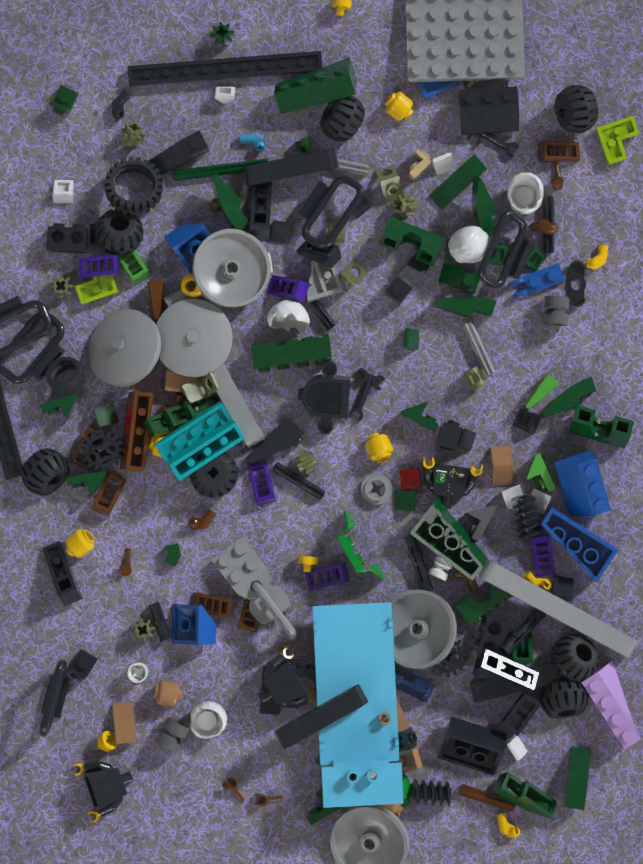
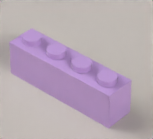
[581,660,641,750]

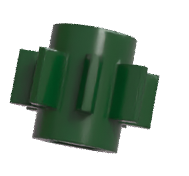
[210,21,234,47]

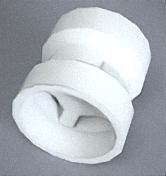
[429,556,453,581]
[127,662,148,683]

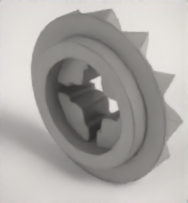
[361,473,392,505]

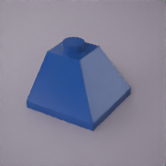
[164,223,211,273]
[172,604,216,645]

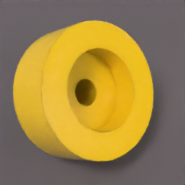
[332,0,352,16]
[298,556,318,572]
[97,731,117,752]

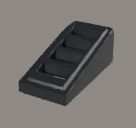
[297,241,341,268]

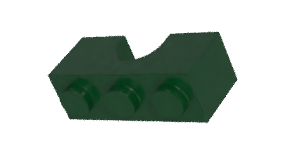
[379,216,445,266]
[568,405,634,449]
[454,581,513,625]

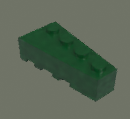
[274,57,356,114]
[251,333,332,373]
[410,497,488,581]

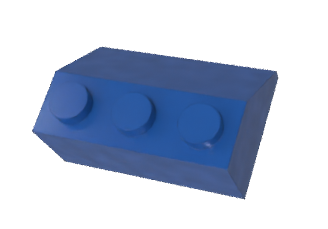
[554,450,611,516]

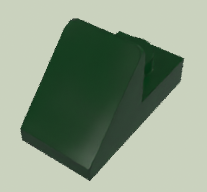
[438,264,480,294]
[40,391,79,420]
[400,401,439,432]
[66,471,107,498]
[307,793,342,825]

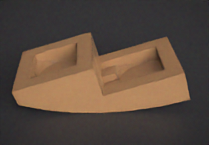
[165,371,204,392]
[113,701,137,744]

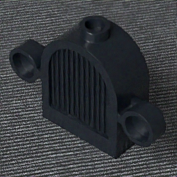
[298,360,351,434]

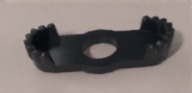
[567,260,586,307]

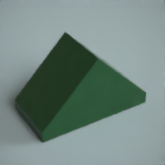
[511,632,533,664]

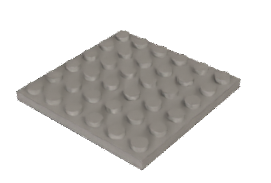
[405,0,525,82]

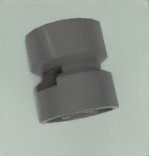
[542,296,570,326]
[155,717,190,753]

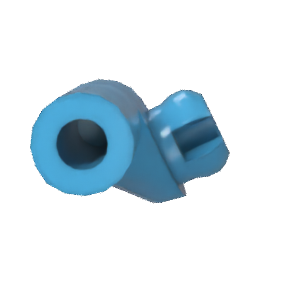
[239,133,266,152]

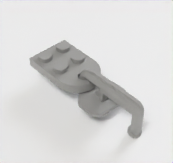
[212,537,297,640]

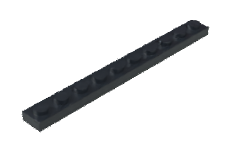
[128,51,322,87]

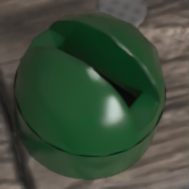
[295,136,312,152]

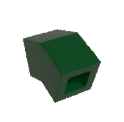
[165,543,181,566]

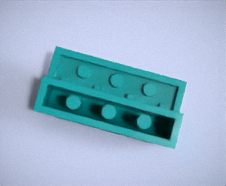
[154,402,245,481]

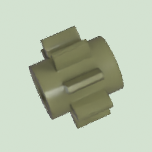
[119,123,145,147]
[393,193,417,218]
[325,223,345,246]
[49,274,74,299]
[462,366,487,390]
[294,450,318,474]
[131,618,156,642]

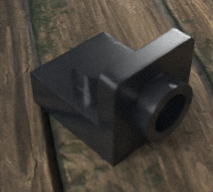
[68,649,98,681]
[398,727,417,752]

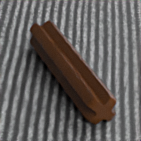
[459,784,516,812]

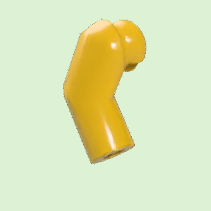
[586,245,608,270]
[522,571,551,591]
[496,812,520,838]

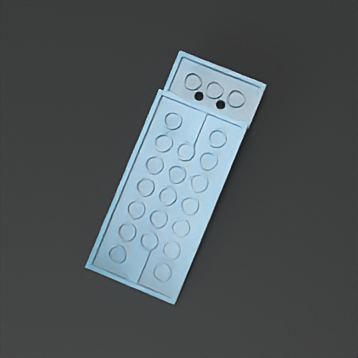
[312,602,403,808]

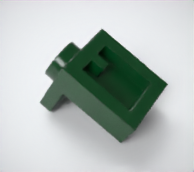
[50,85,78,116]

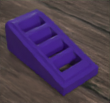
[78,255,119,278]
[267,275,309,302]
[247,461,276,506]
[530,535,555,577]
[305,563,349,591]

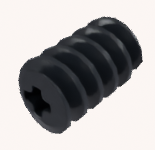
[511,495,542,538]
[410,779,452,807]

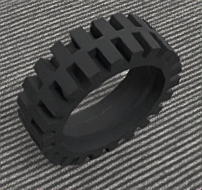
[105,157,163,216]

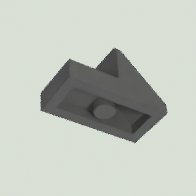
[466,505,497,542]

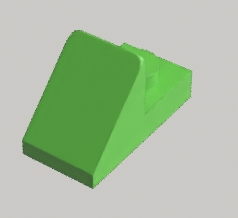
[525,453,556,492]

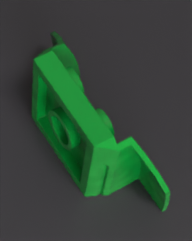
[337,510,386,580]

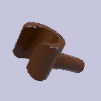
[551,162,564,190]
[119,548,132,576]
[222,778,244,803]
[254,793,283,806]

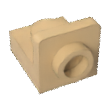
[409,149,431,181]

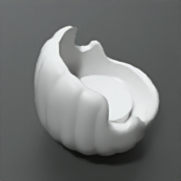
[507,172,544,215]
[448,226,490,263]
[267,299,310,333]
[190,701,227,738]

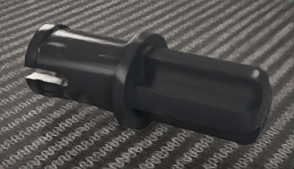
[149,602,172,642]

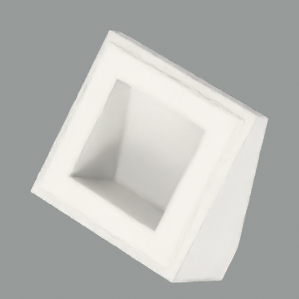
[432,153,454,175]
[53,180,74,203]
[501,485,523,510]
[530,489,552,514]
[506,736,527,761]

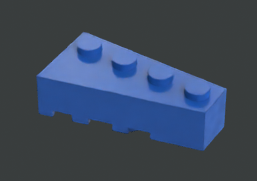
[540,506,618,583]

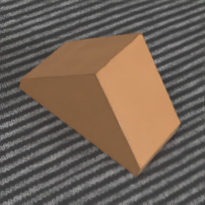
[491,446,513,486]

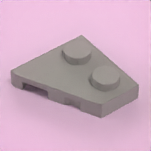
[306,260,343,303]

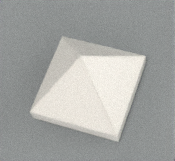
[215,86,235,104]

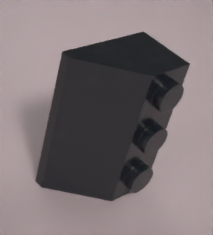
[458,86,519,135]
[437,716,507,776]

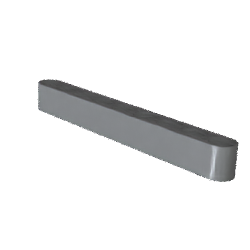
[164,288,266,448]
[479,560,638,658]

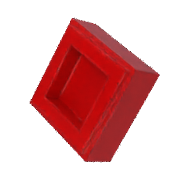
[400,468,421,490]

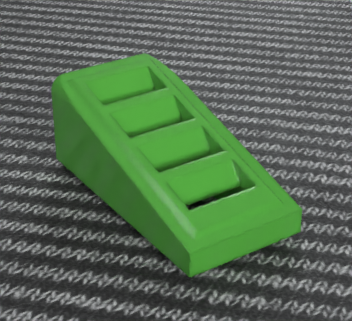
[116,250,151,286]
[524,375,560,410]

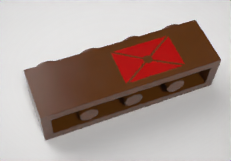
[119,391,154,472]

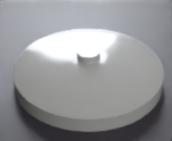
[192,229,271,308]
[156,299,233,378]
[88,309,161,387]
[391,590,457,669]
[330,805,409,864]

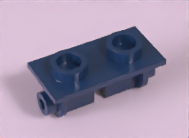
[395,668,435,703]

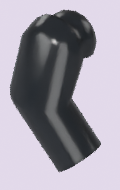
[111,91,131,119]

